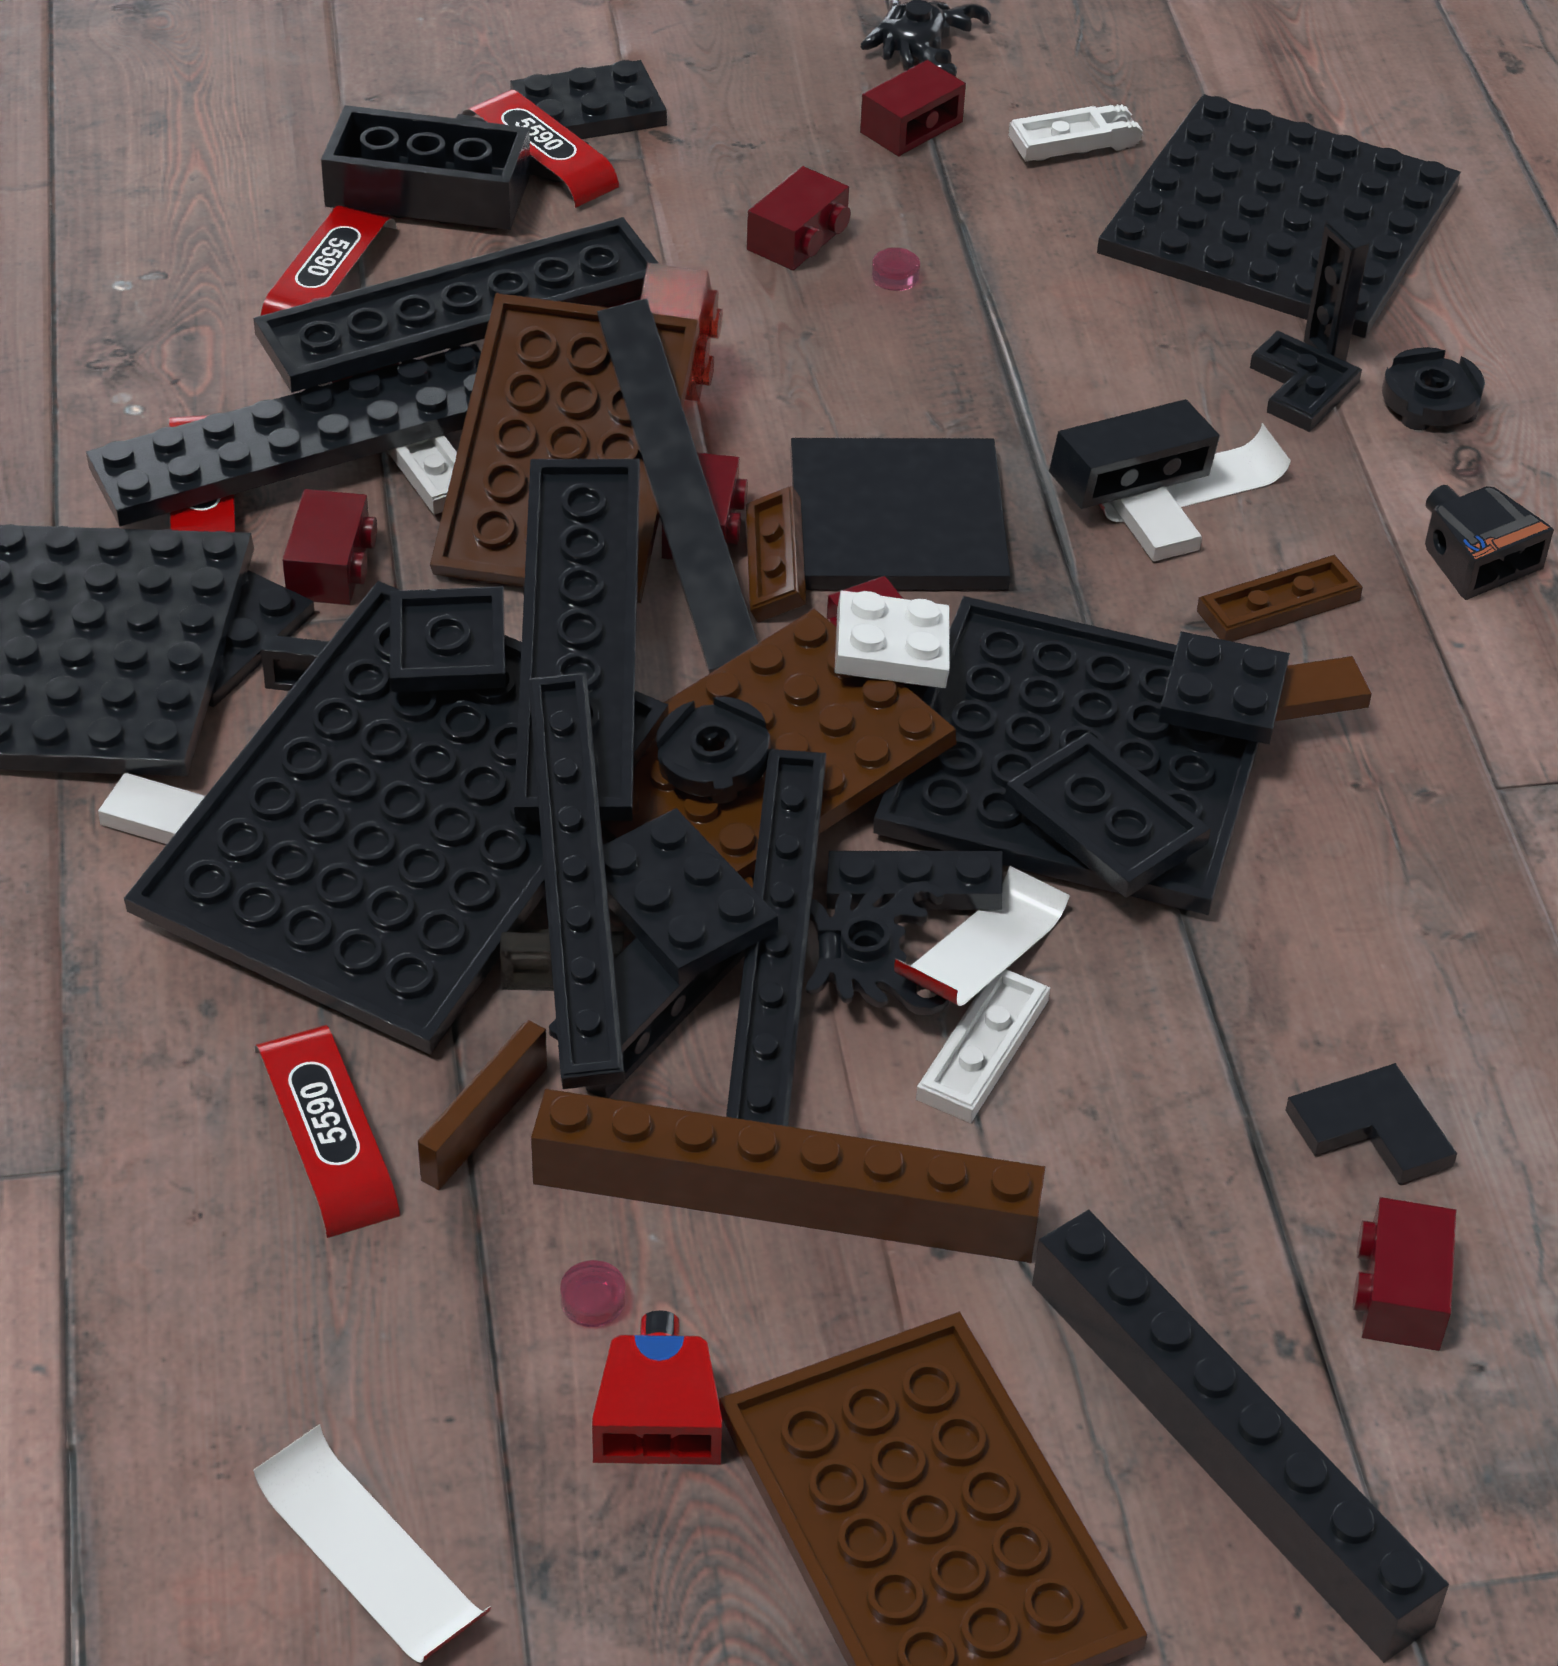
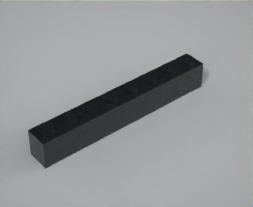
[1032,1209,1449,1663]

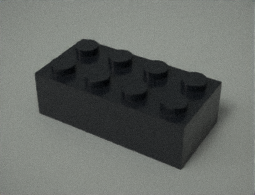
[321,105,531,230]

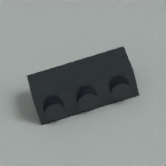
[1049,399,1220,509]

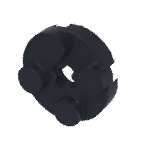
[1382,347,1485,430]
[657,697,772,804]

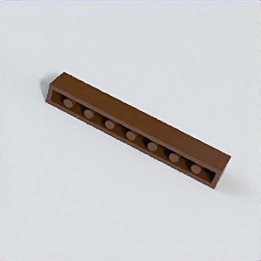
[531,1089,1046,1263]

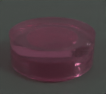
[871,248,920,291]
[560,1260,625,1327]

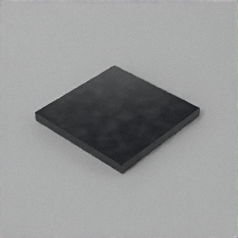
[790,438,1010,590]

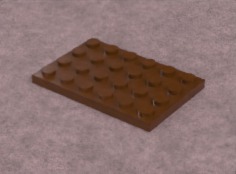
[430,293,699,603]
[601,608,957,879]
[719,1311,1148,1666]

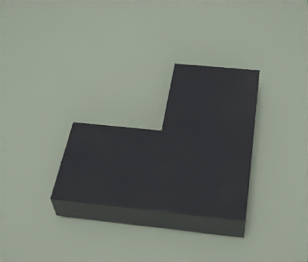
[1250,330,1362,432]
[1285,1063,1457,1184]

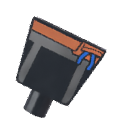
[1425,485,1554,600]

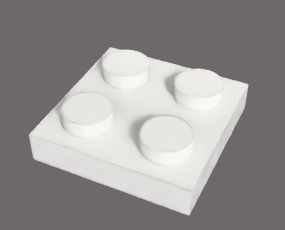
[835,590,949,688]

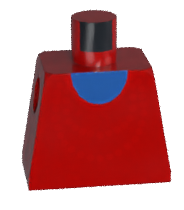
[592,1310,722,1465]

